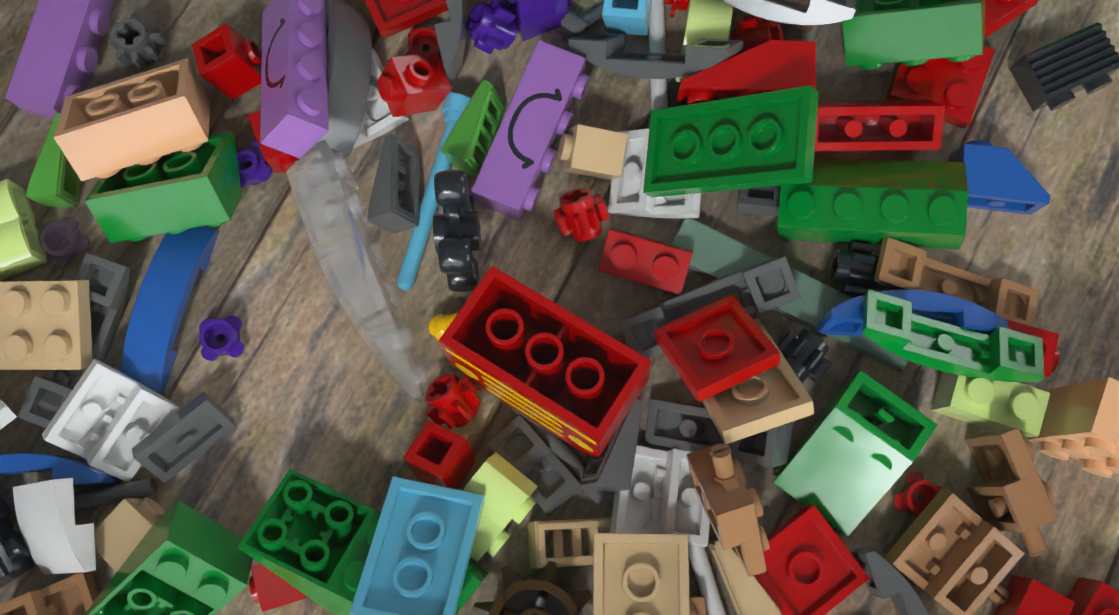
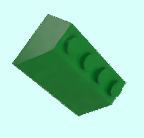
[777,158,968,249]

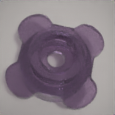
[39,217,91,267]

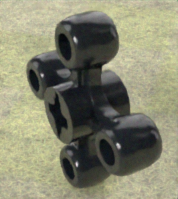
[433,170,482,292]

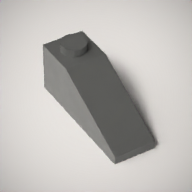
[644,399,793,467]

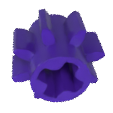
[466,0,518,55]

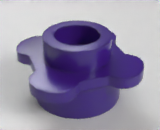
[236,142,272,188]
[199,315,245,361]

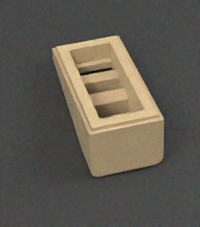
[527,518,612,568]
[708,537,782,615]

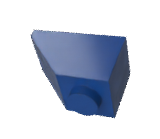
[949,140,1050,215]

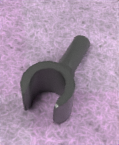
[560,3,604,39]

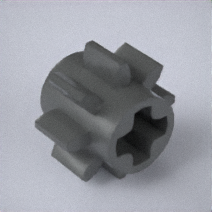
[107,14,167,70]

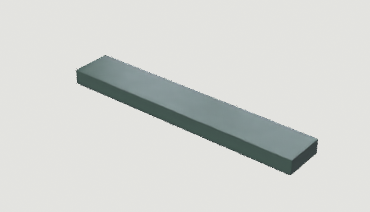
[672,218,908,372]

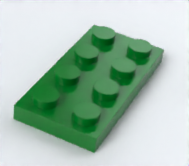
[643,85,819,198]

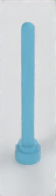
[397,93,471,291]

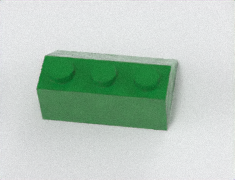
[842,0,985,70]
[84,131,242,243]

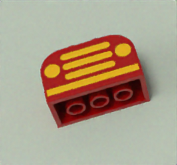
[438,265,652,457]

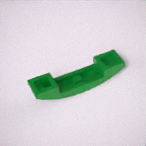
[862,289,1044,382]

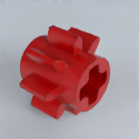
[730,14,783,56]
[553,188,610,242]
[424,373,481,429]

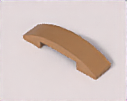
[874,237,1039,326]

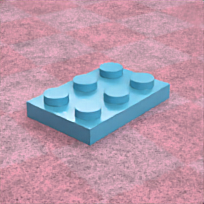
[349,476,484,615]

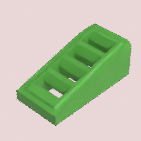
[440,80,506,178]
[26,113,81,207]

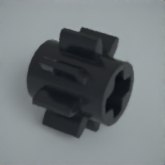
[830,241,879,296]
[777,329,831,383]

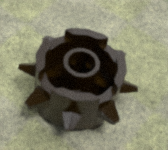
[473,561,592,615]

